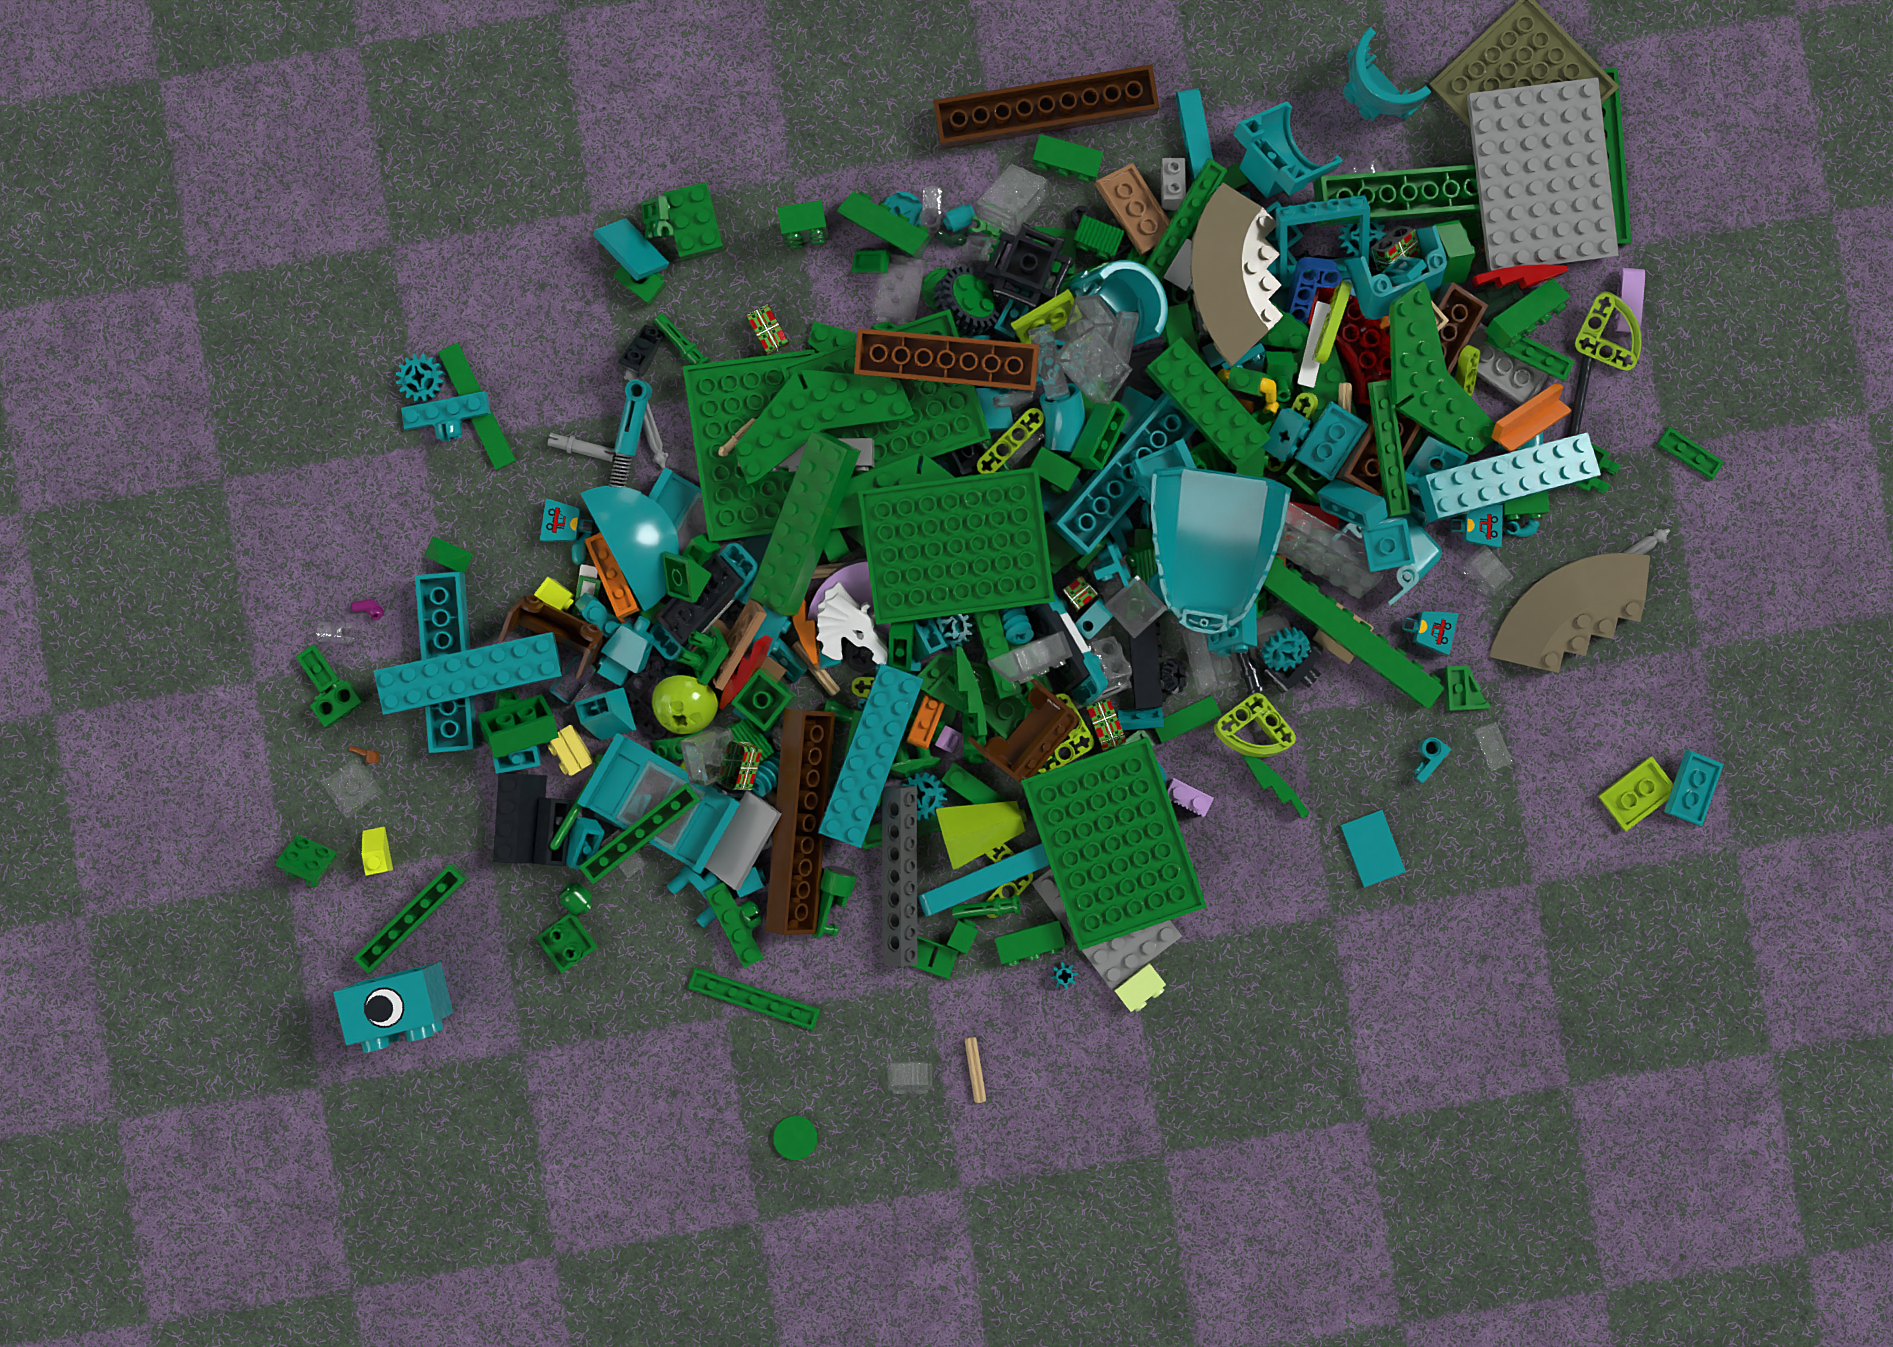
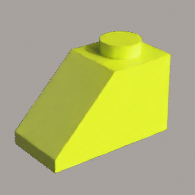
[534,577,575,612]
[361,827,393,875]

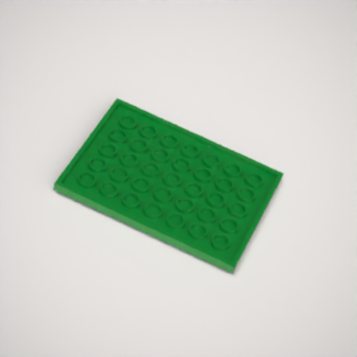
[780,309,991,478]
[683,349,815,542]
[858,467,1055,625]
[1021,737,1207,951]

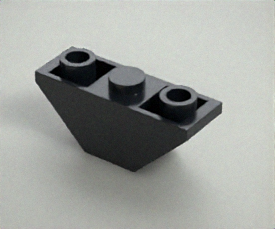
[619,325,665,377]

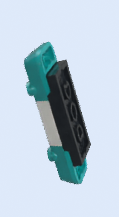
[649,543,759,661]
[1024,591,1108,707]

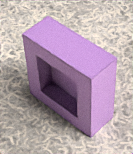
[935,725,962,753]

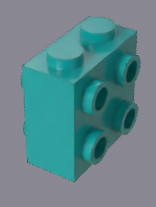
[1208,603,1257,657]

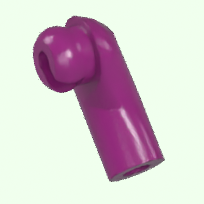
[351,599,384,620]

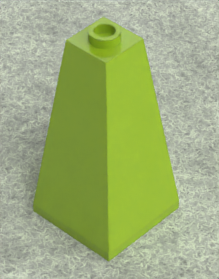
[936,801,1027,870]

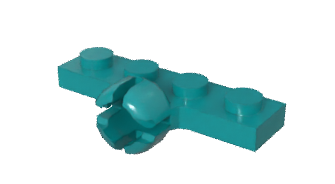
[401,391,490,441]

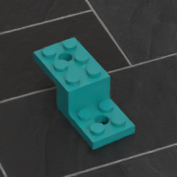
[1405,433,1468,529]

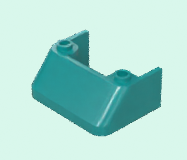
[1344,225,1447,320]
[1331,493,1442,605]

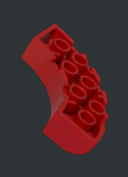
[1306,287,1391,410]

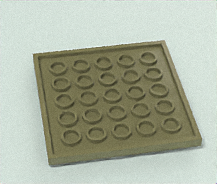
[1428,0,1619,130]

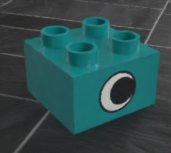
[333,961,453,1053]

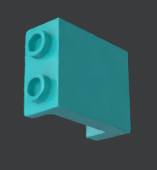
[1130,439,1196,505]

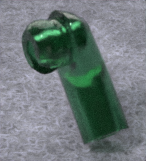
[934,229,968,248]

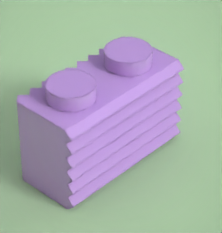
[1167,778,1214,817]

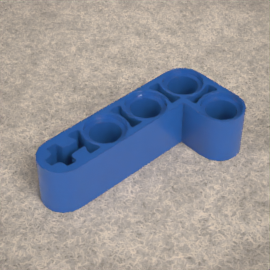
[1284,257,1341,325]

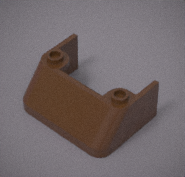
[499,595,603,679]
[967,671,1078,783]

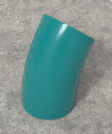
[1040,383,1086,459]

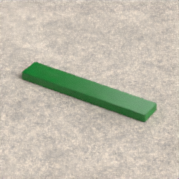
[1144,158,1227,283]
[438,342,516,471]
[1368,379,1411,517]
[688,967,820,1030]

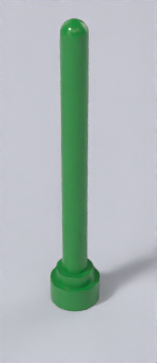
[550,754,604,850]

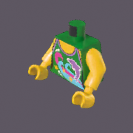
[1217,366,1279,416]

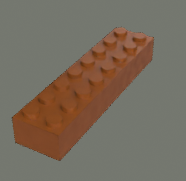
[854,328,1040,391]

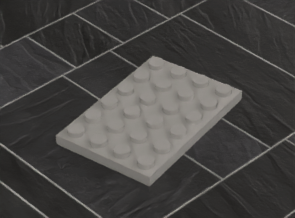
[1032,868,1182,990]

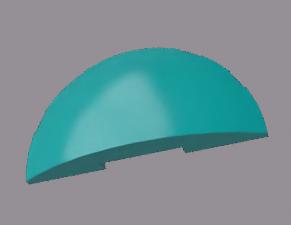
[580,486,679,612]

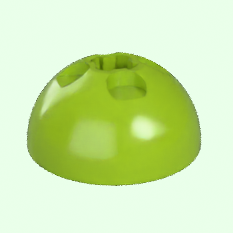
[652,675,718,734]

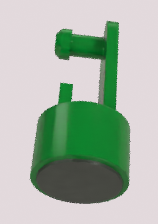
[811,865,857,939]

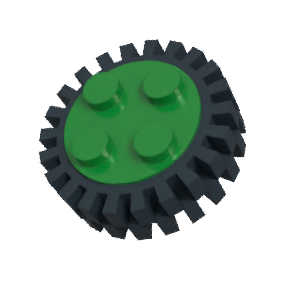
[933,266,1002,336]

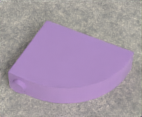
[807,558,891,634]

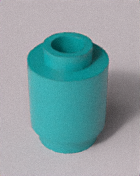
[942,203,976,233]

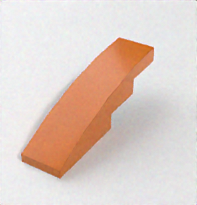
[792,599,820,668]

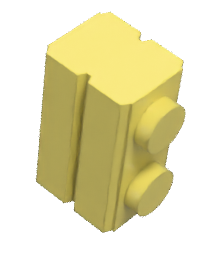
[547,725,595,777]

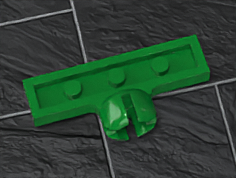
[703,880,764,969]

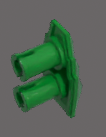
[889,742,941,779]

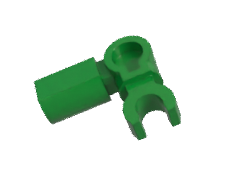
[968,215,1005,262]

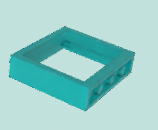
[1276,195,1370,288]

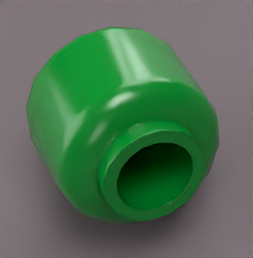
[559,882,592,915]

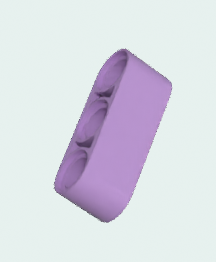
[1614,267,1645,332]

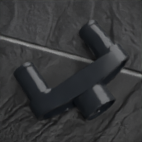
[1262,633,1324,694]

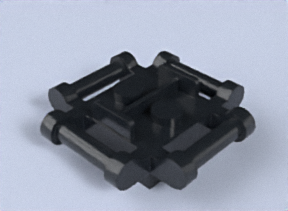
[984,223,1075,310]

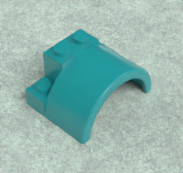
[1342,27,1431,122]
[1233,101,1343,198]
[1066,260,1168,348]

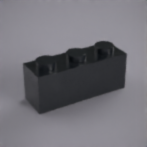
[533,797,571,866]

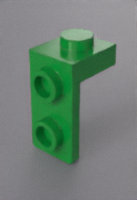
[962,713,986,765]
[653,730,708,761]

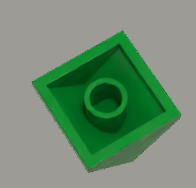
[662,551,712,603]

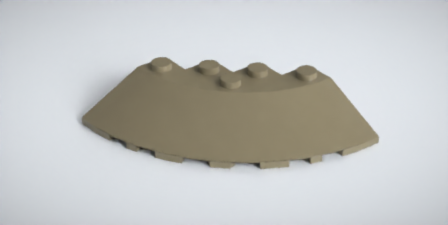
[1190,183,1283,367]
[1489,553,1650,673]

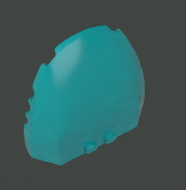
[1151,466,1292,634]

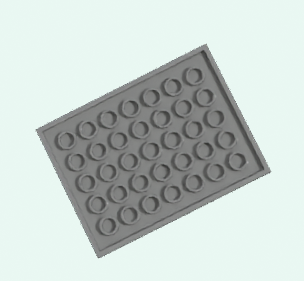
[1467,77,1619,272]

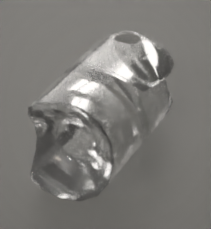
[316,622,358,643]

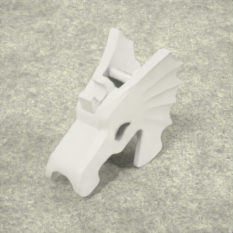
[816,581,889,665]

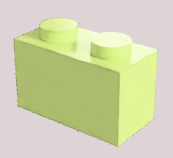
[1114,962,1166,1012]

